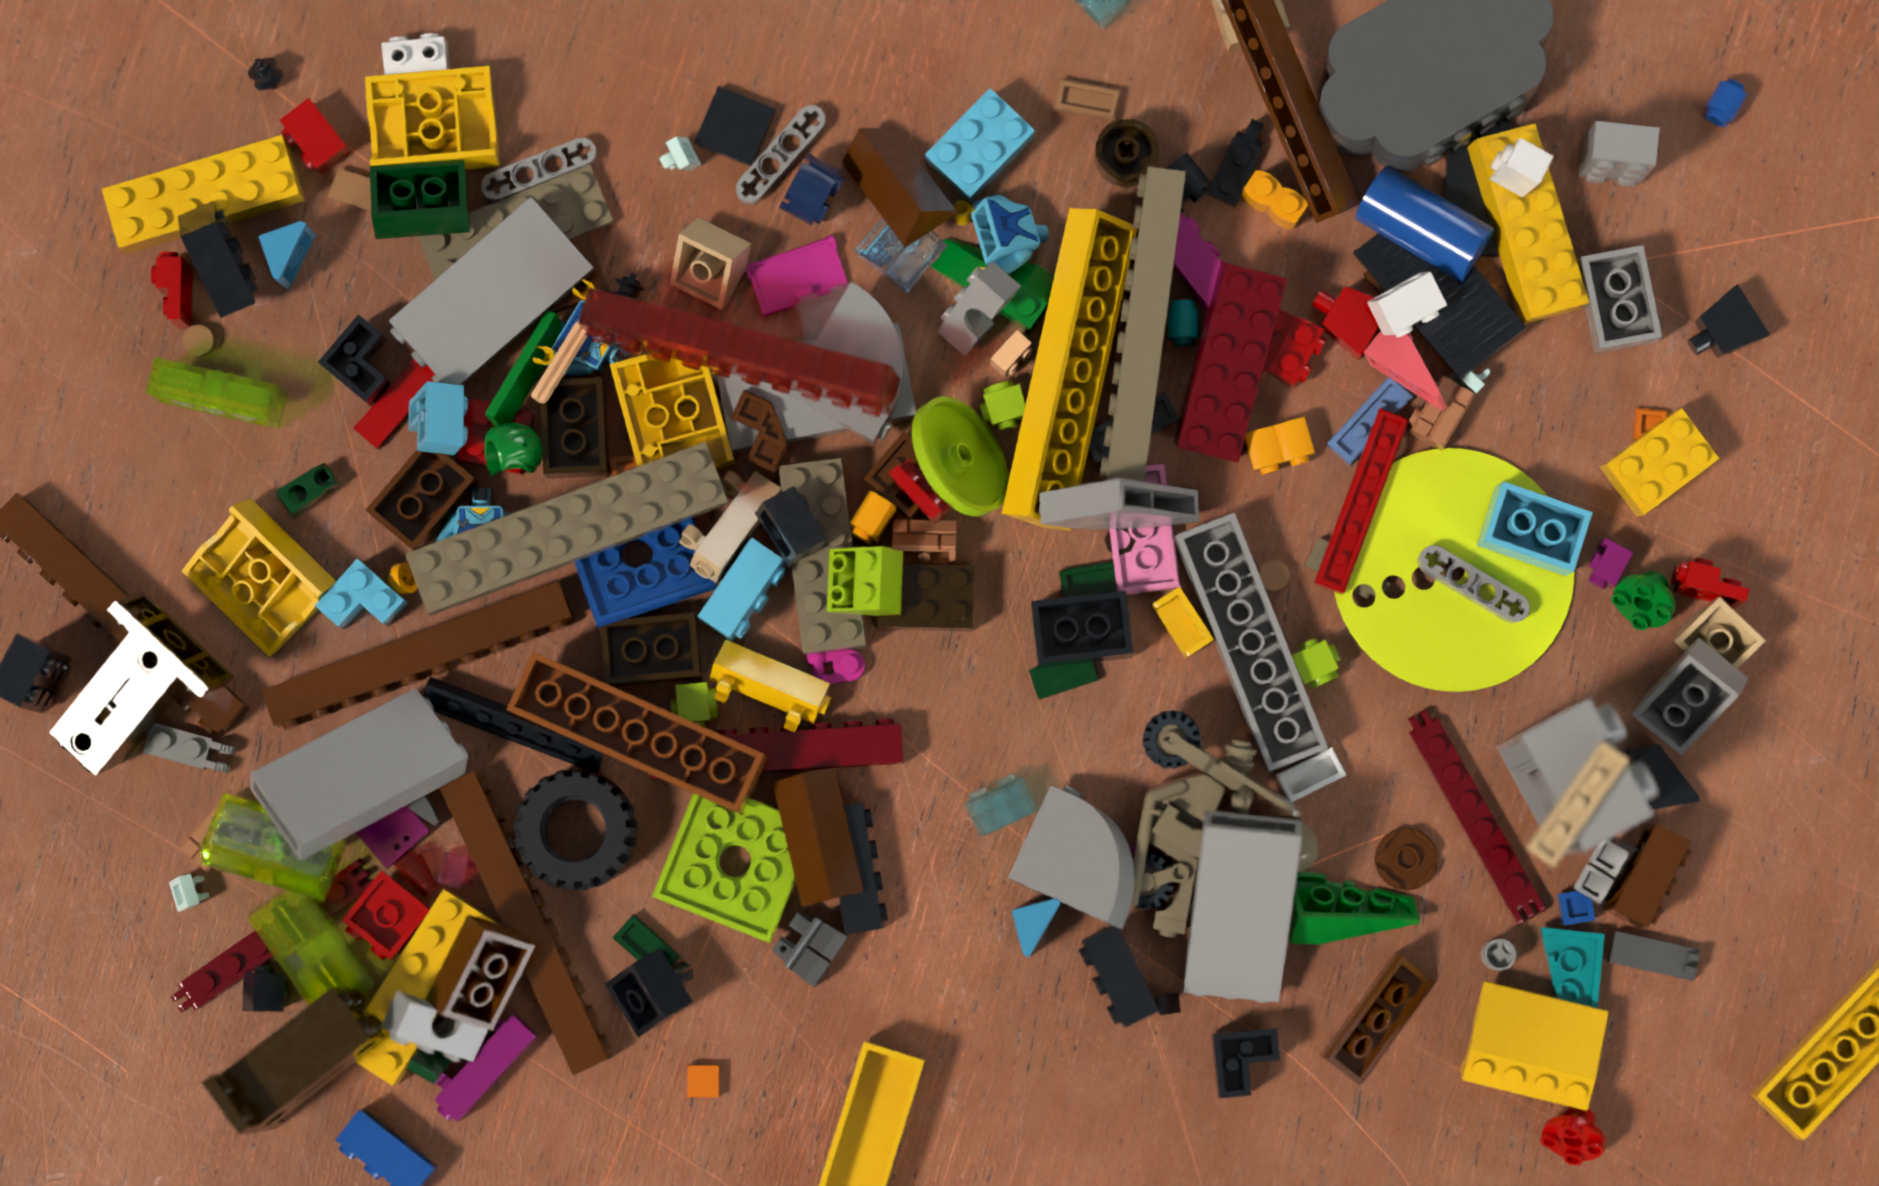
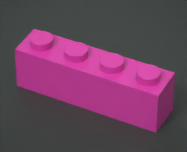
[1173,212,1221,313]

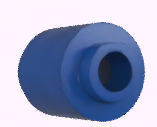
[1704,79,1747,128]

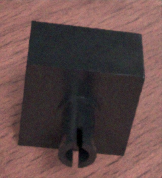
[605,948,694,1038]

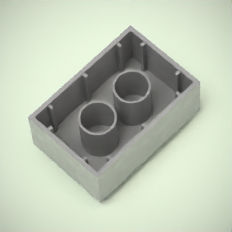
[1496,698,1659,856]

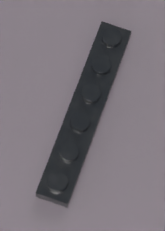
[423,677,604,773]

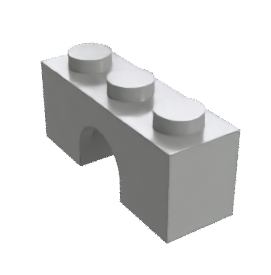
[937,261,1021,356]
[381,990,488,1062]

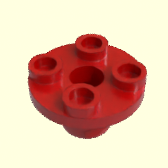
[1540,1107,1606,1166]

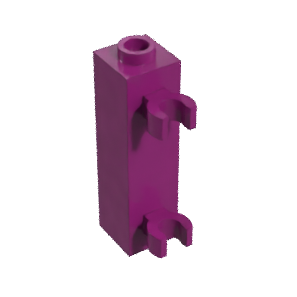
[434,1014,538,1121]

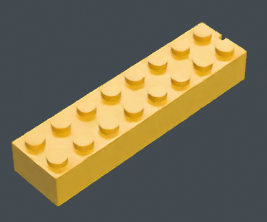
[819,1041,925,1186]

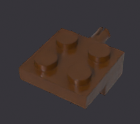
[863,431,920,519]

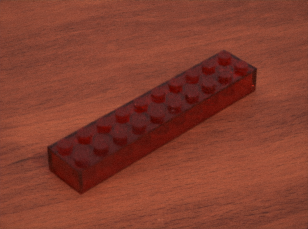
[578,287,901,417]

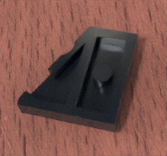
[1626,744,1700,810]

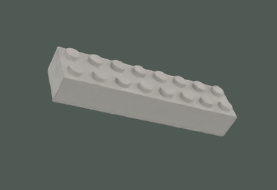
[1174,512,1328,773]

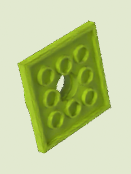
[652,794,795,943]

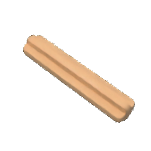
[531,320,591,404]

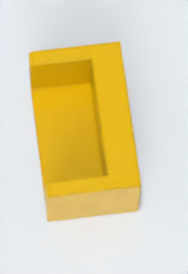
[1152,586,1214,659]

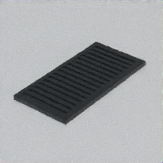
[1353,233,1527,380]

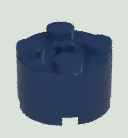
[779,153,844,226]

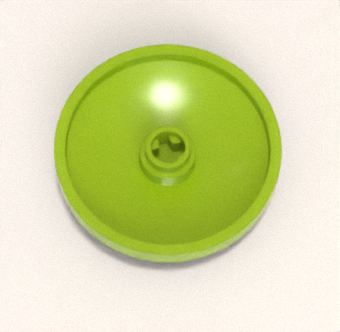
[912,396,1009,517]

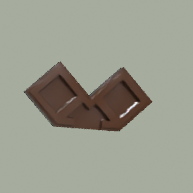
[731,390,788,473]

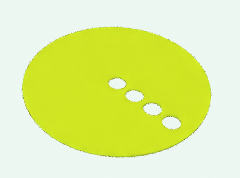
[1334,448,1574,692]

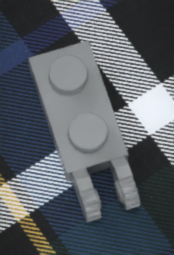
[143,723,236,773]

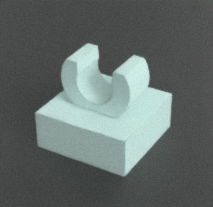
[659,136,701,171]
[1449,368,1490,394]
[169,873,210,912]

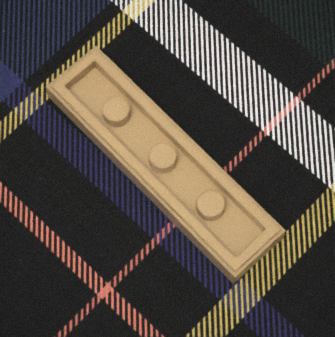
[1525,740,1630,868]

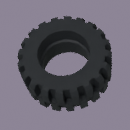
[513,769,638,891]

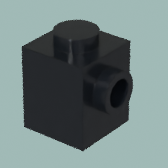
[242,966,288,1012]

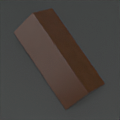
[842,128,957,248]
[772,768,864,906]
[1320,953,1434,1085]

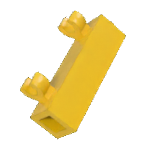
[710,640,832,733]

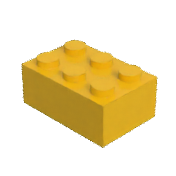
[1599,408,1720,517]

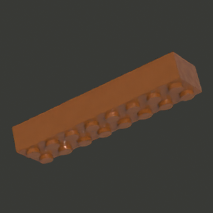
[506,652,768,815]

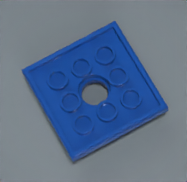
[574,518,717,628]

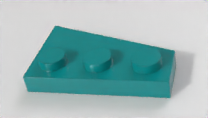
[1539,927,1604,1008]

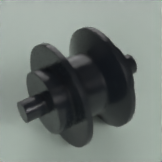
[248,58,283,90]
[610,273,645,310]

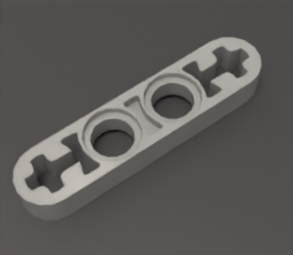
[736,105,826,205]
[481,137,598,202]
[1417,545,1530,623]

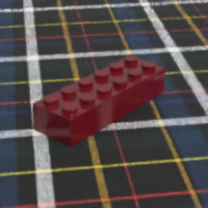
[1173,261,1287,463]

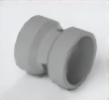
[1481,939,1516,970]

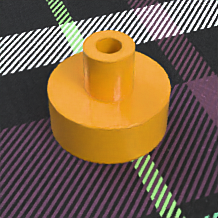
[387,562,418,594]

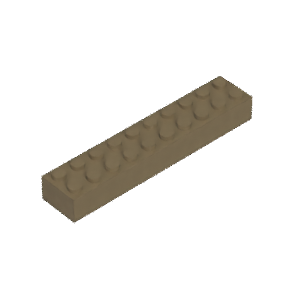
[1100,167,1186,482]
[405,442,728,616]

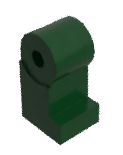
[276,463,340,519]

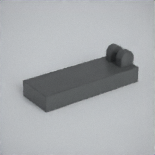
[1608,931,1700,981]

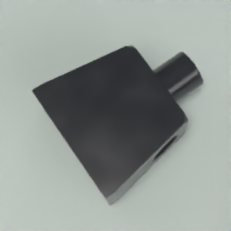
[1687,284,1770,358]

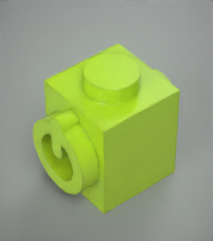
[979,380,1026,431]
[1291,638,1341,690]
[671,682,718,728]

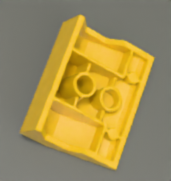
[365,66,500,169]
[610,339,736,470]
[182,498,336,658]
[1460,980,1609,1111]

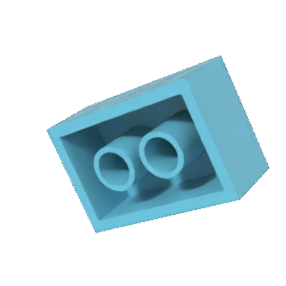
[925,88,1035,204]
[1476,481,1593,576]
[698,537,787,642]

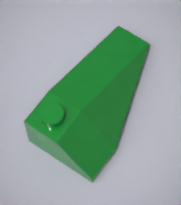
[927,238,1054,334]
[1288,872,1421,944]

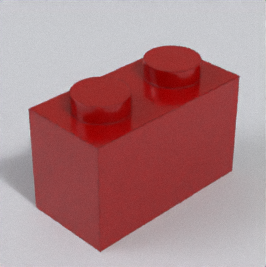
[279,98,351,175]

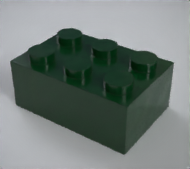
[370,159,470,239]

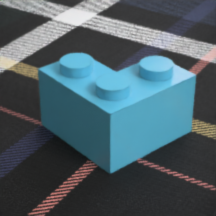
[409,381,468,455]
[315,559,409,629]

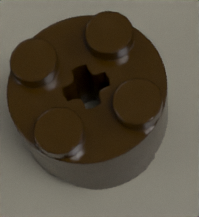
[1094,119,1158,188]

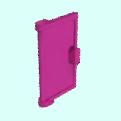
[745,234,849,317]

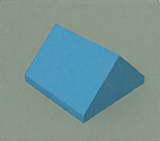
[258,221,316,290]
[1011,899,1061,958]

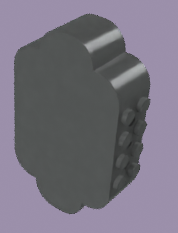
[1319,0,1554,172]

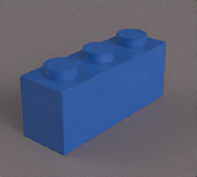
[335,1108,438,1186]

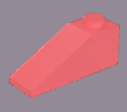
[1364,331,1447,411]

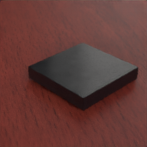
[694,86,776,167]

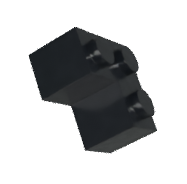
[318,314,391,407]
[1211,1028,1280,1099]

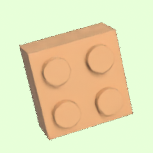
[991,330,1032,377]

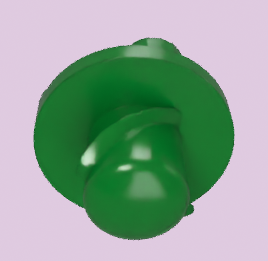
[1611,571,1676,631]

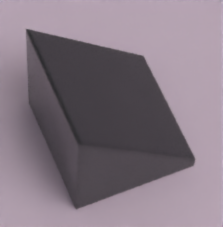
[1156,993,1181,1015]

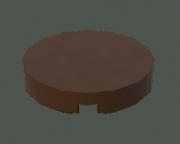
[1374,827,1438,891]

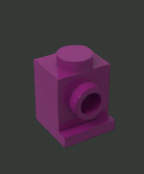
[1588,538,1633,590]

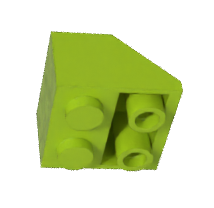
[827,546,903,616]

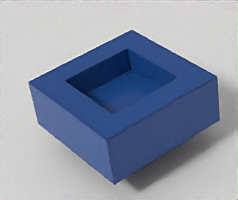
[1557,891,1595,926]

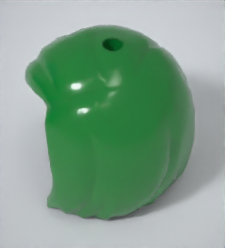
[484,423,543,476]

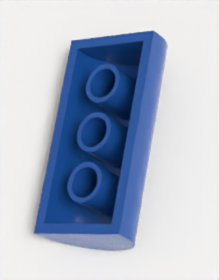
[1355,165,1496,282]

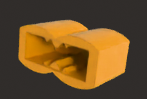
[1241,170,1308,230]
[1244,417,1315,475]
[850,491,897,545]

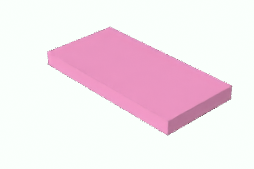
[1102,464,1181,595]

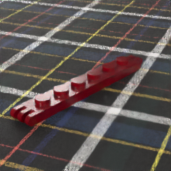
[1408,709,1546,926]
[170,858,374,1013]

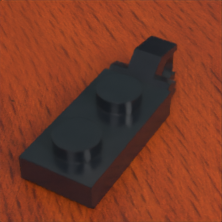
[1207,119,1263,207]

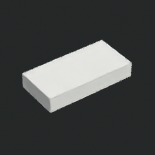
[1275,747,1346,802]

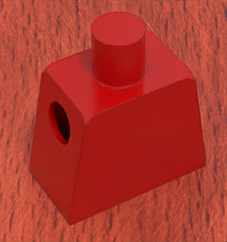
[1311,286,1379,360]

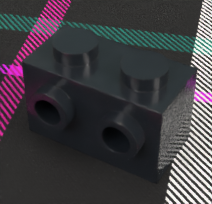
[755,486,827,566]

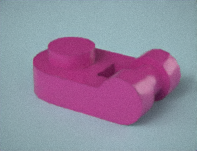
[807,650,865,684]

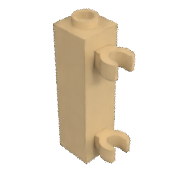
[679,470,781,583]

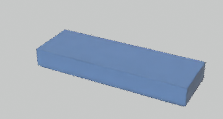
[1326,377,1413,466]

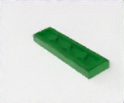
[485,310,565,426]

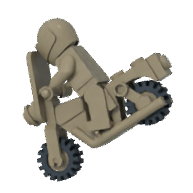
[1131,710,1319,938]

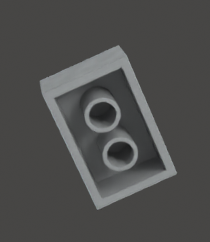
[1578,121,1660,187]
[1577,245,1662,354]
[1632,638,1748,755]

